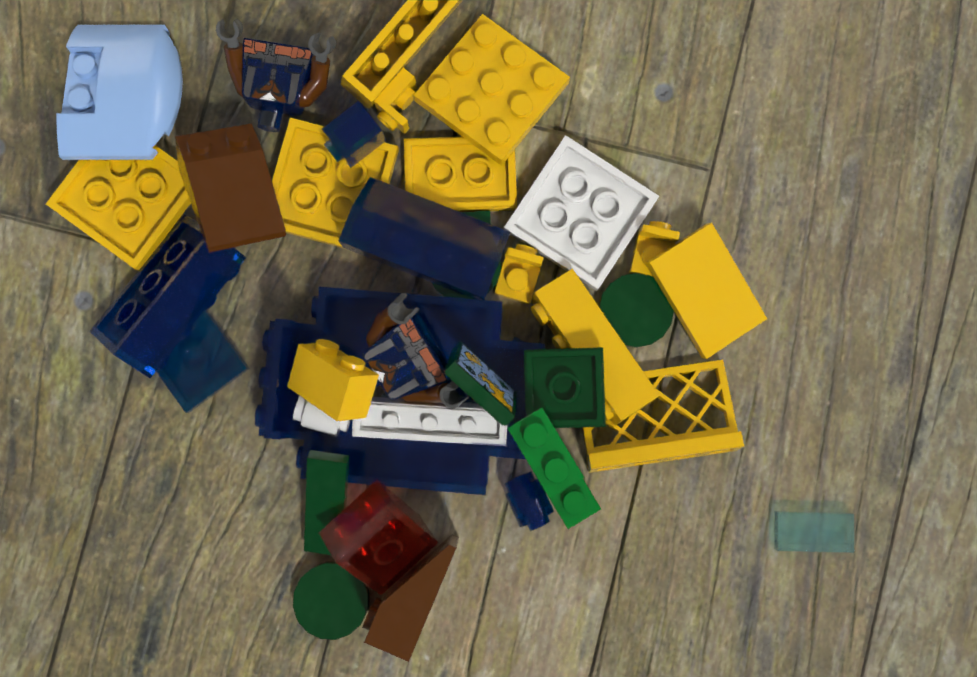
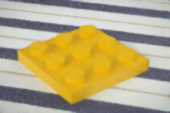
[414,14,570,166]
[272,118,399,255]
[46,145,191,271]

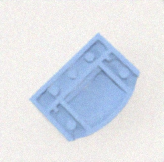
[56,25,183,160]

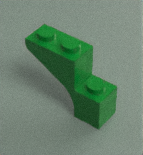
[507,408,601,529]

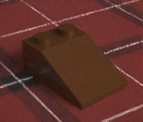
[175,123,286,252]
[362,534,459,662]

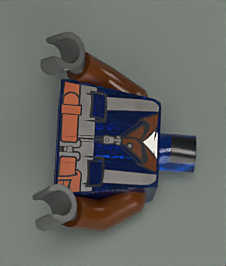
[216,19,337,132]
[362,293,469,409]

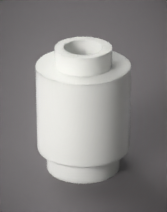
[293,396,351,437]

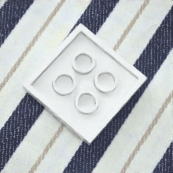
[504,135,659,291]

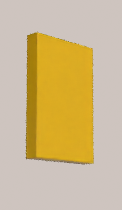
[404,137,517,214]
[646,223,767,359]

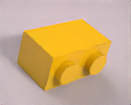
[287,339,379,421]

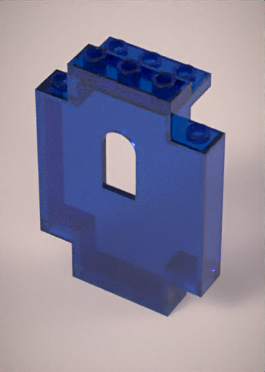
[255,286,545,495]

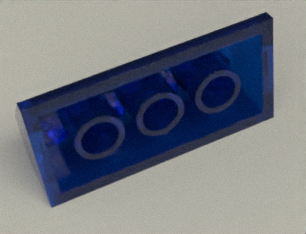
[338,177,510,302]
[89,214,246,378]

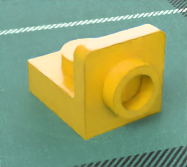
[374,67,417,134]
[629,221,680,277]
[494,244,544,305]

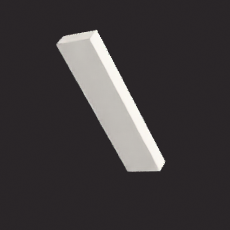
[352,397,507,446]

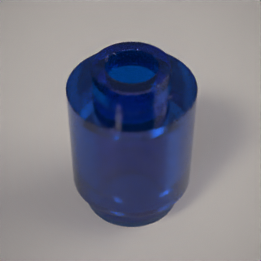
[504,471,554,531]

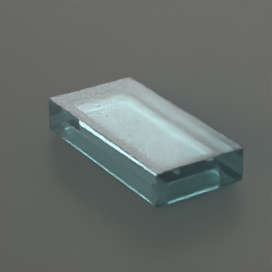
[774,511,854,553]

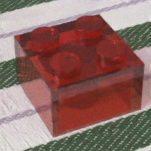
[319,479,439,595]

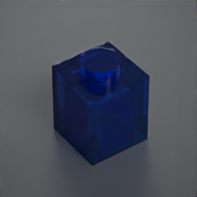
[322,101,386,168]

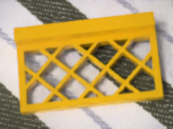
[582,360,744,473]

